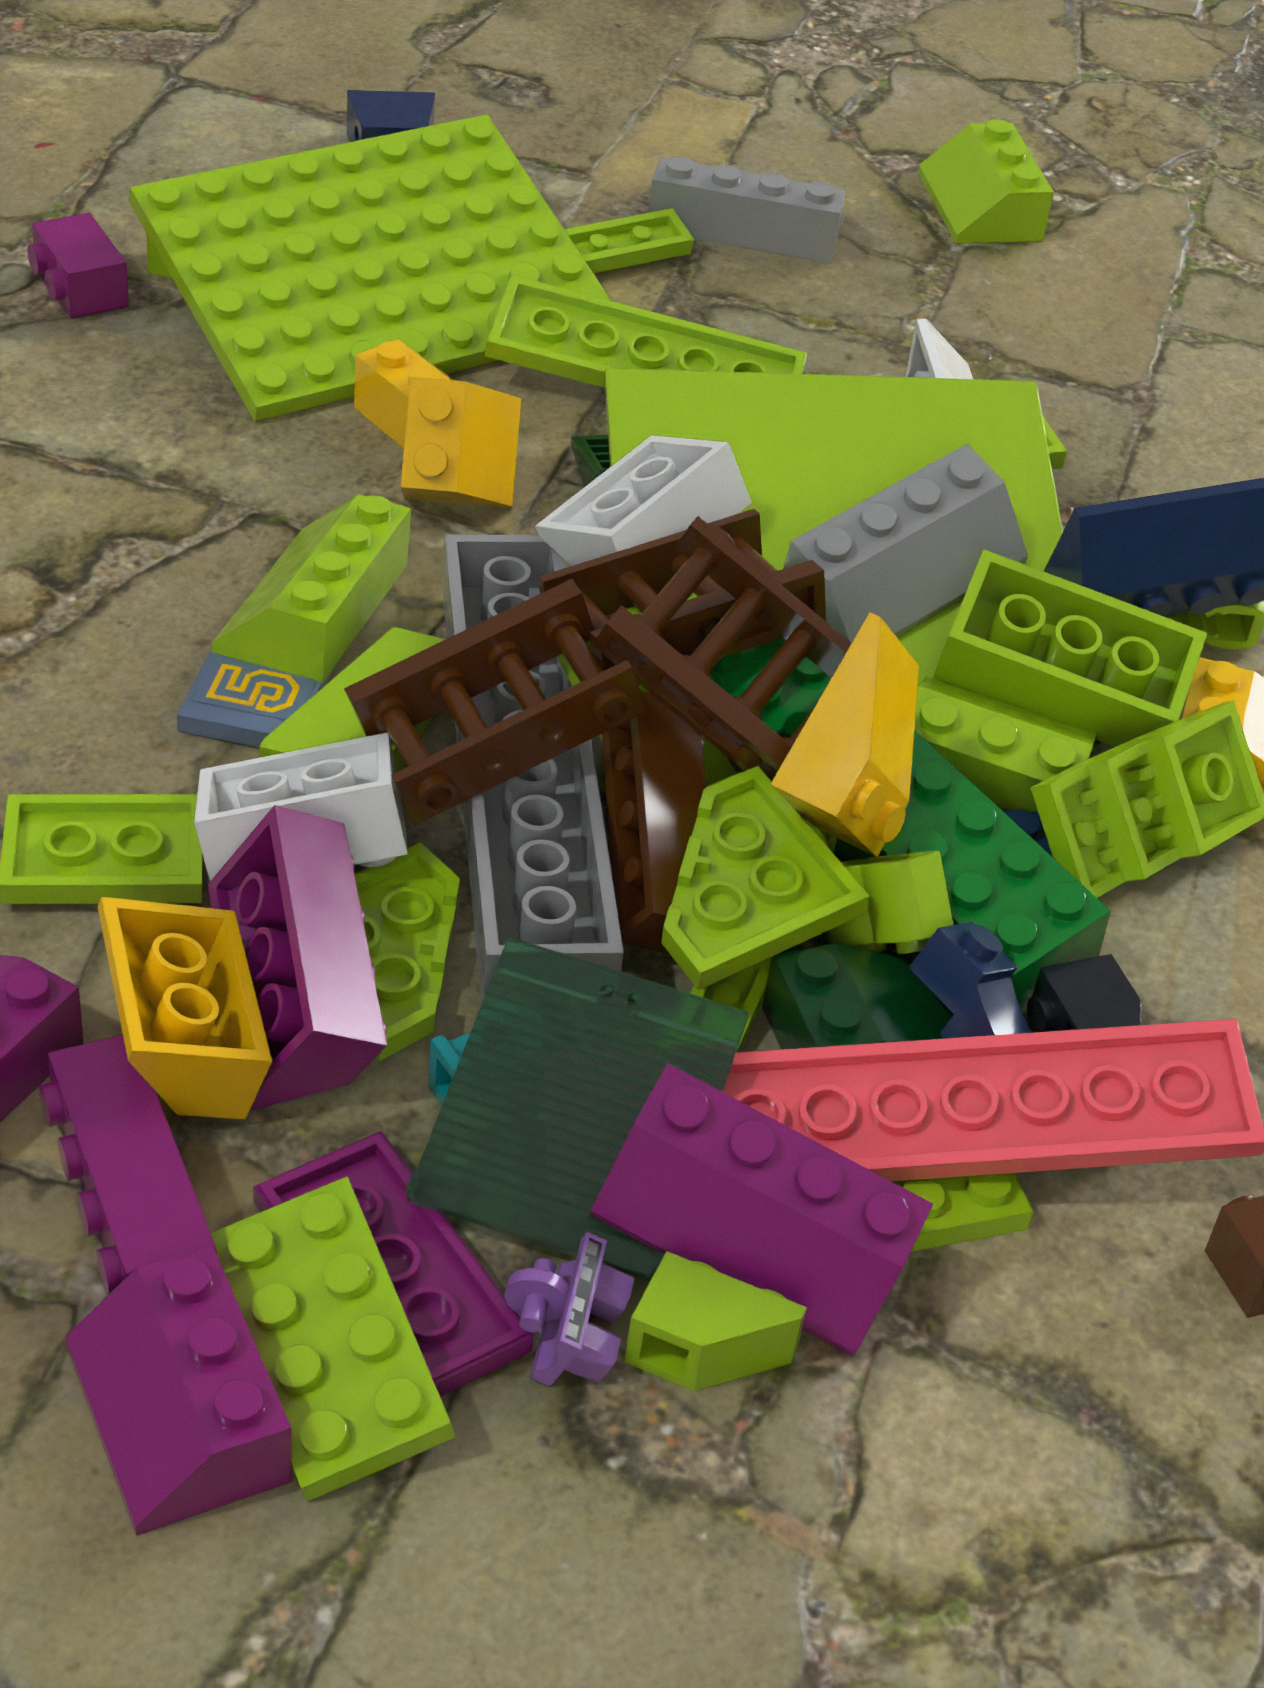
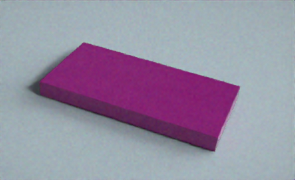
[253,1131,534,1397]

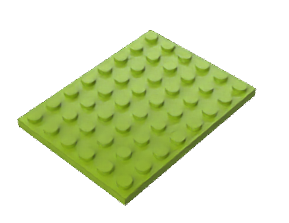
[128,114,612,422]

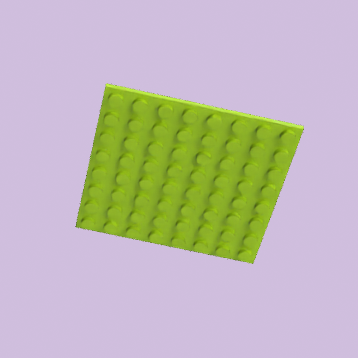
[604,368,1101,751]

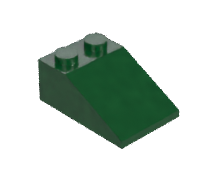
[762,943,954,1050]

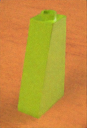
[259,627,445,772]

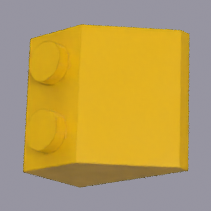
[354,339,453,448]
[401,376,522,508]

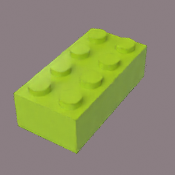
[933,549,1208,747]

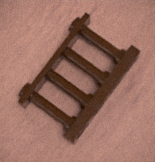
[538,509,826,686]
[592,516,852,781]
[344,579,647,826]

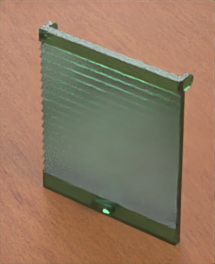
[406,936,749,1281]

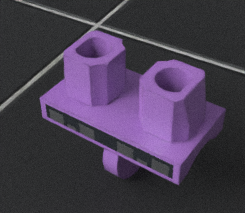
[504,1232,634,1387]

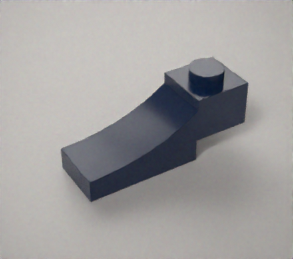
[909,922,1032,1039]

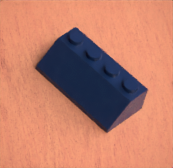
[1044,478,1264,617]

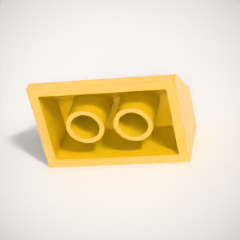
[97,897,272,1120]

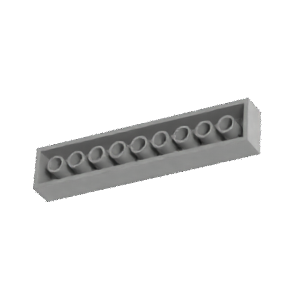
[442,534,624,1011]

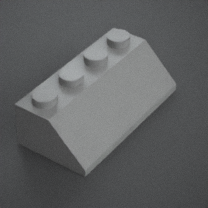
[649,157,846,264]
[783,444,1028,643]

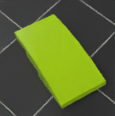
[1030,700,1264,898]

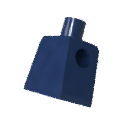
[347,90,435,142]

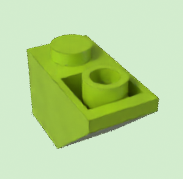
[624,1251,807,1391]

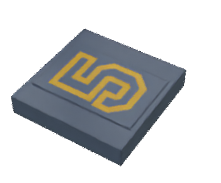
[177,650,330,748]

